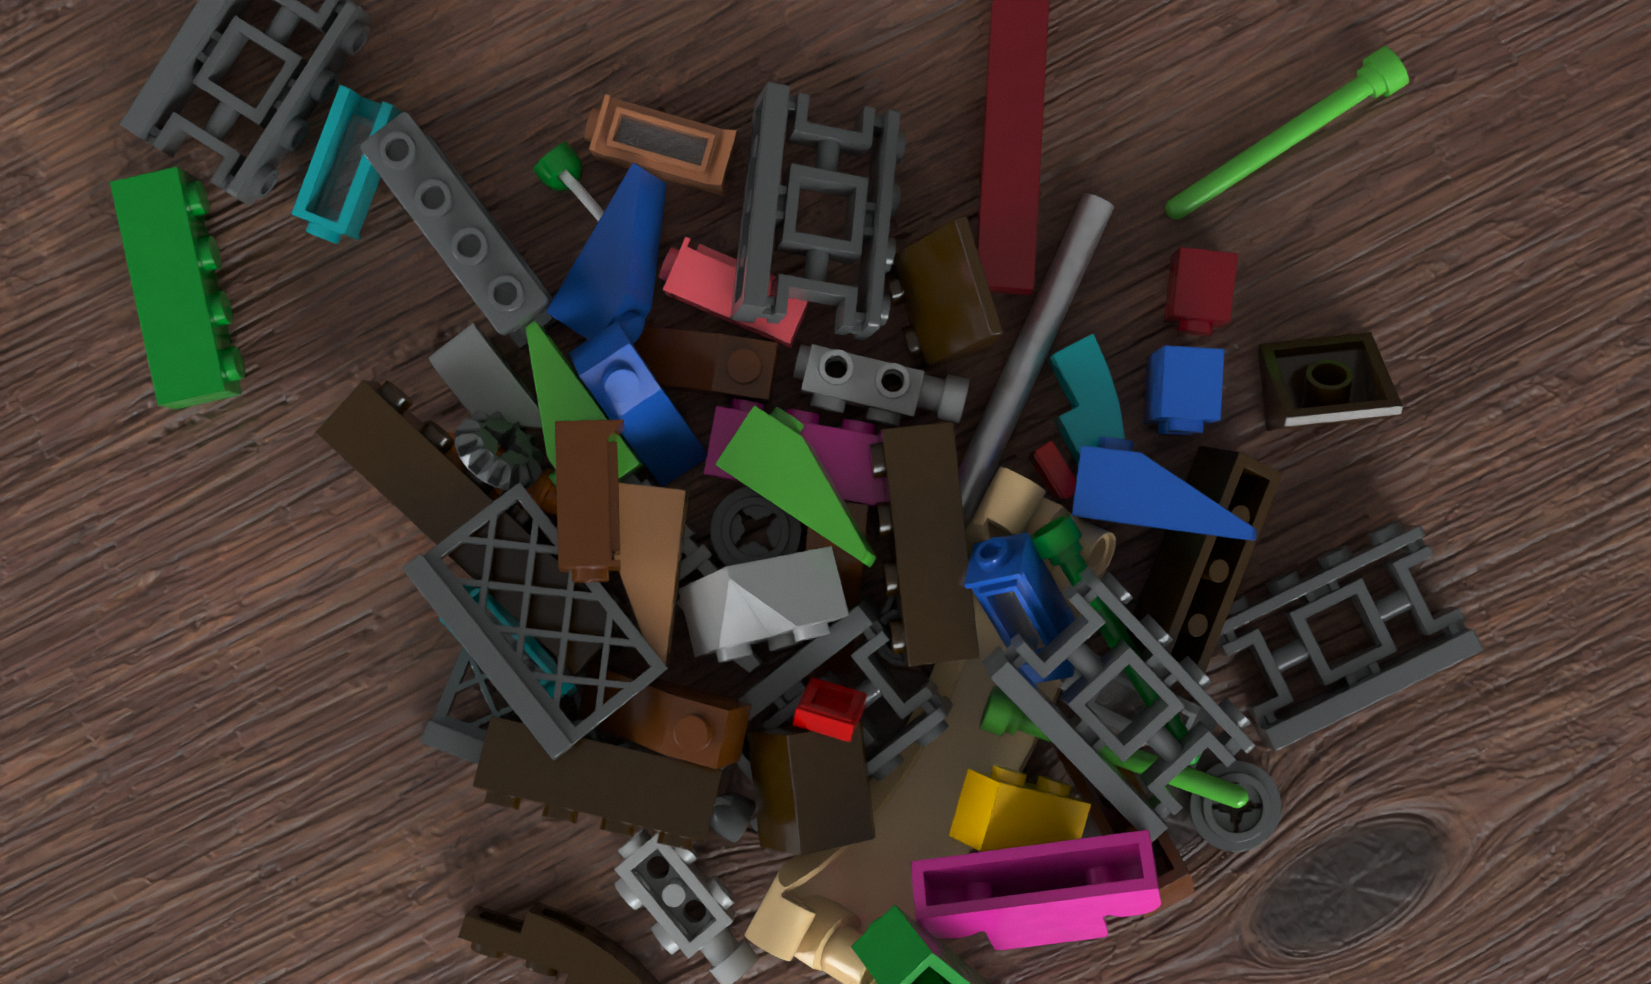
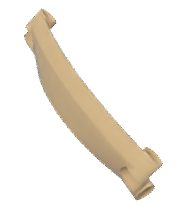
[744,467,1116,984]

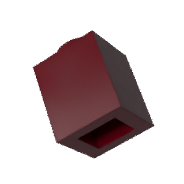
[1163,247,1238,336]

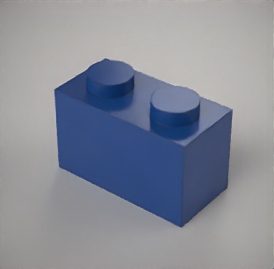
[1143,345,1225,436]

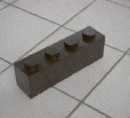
[869,422,980,666]
[1127,446,1283,682]
[473,716,722,851]

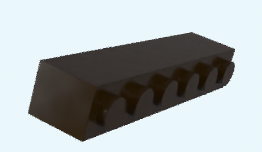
[316,380,631,674]

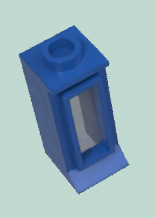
[964,532,1075,683]

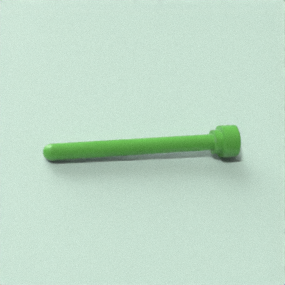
[1165,46,1409,220]
[979,685,1249,808]

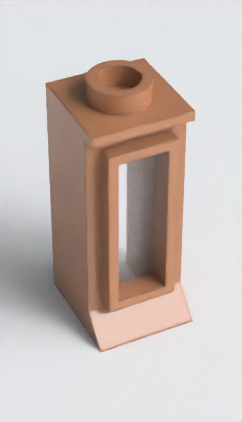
[584,94,740,197]

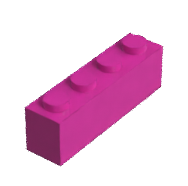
[704,399,885,507]

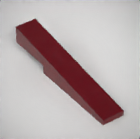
[976,0,1049,295]

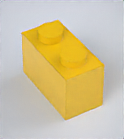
[948,764,1091,852]

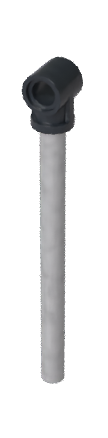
[877,193,1114,666]

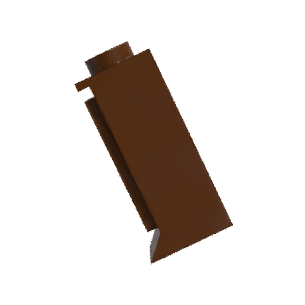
[555,419,625,583]

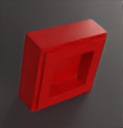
[1028,440,1077,501]
[793,678,867,742]

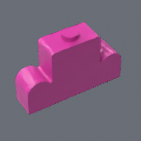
[910,830,1161,950]

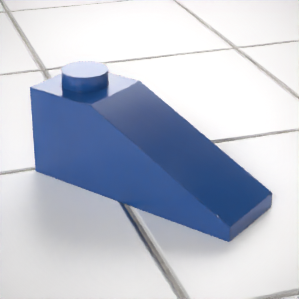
[546,163,667,344]
[569,321,707,487]
[1072,437,1257,541]

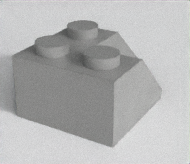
[678,546,849,663]

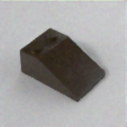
[885,216,1003,370]

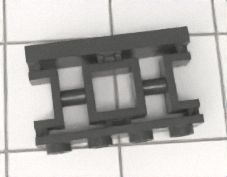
[119,0,371,206]
[730,82,906,341]
[360,112,561,350]
[1216,520,1484,751]
[982,566,1256,842]
[708,595,953,852]

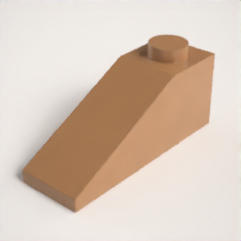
[613,483,690,666]

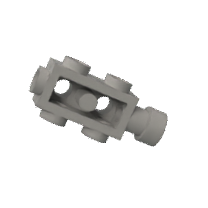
[793,344,970,427]
[614,828,759,984]

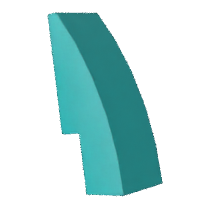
[1047,334,1125,467]

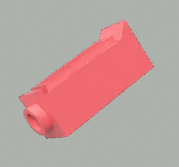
[659,237,811,349]

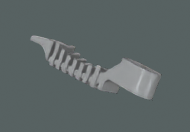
[428,322,763,673]

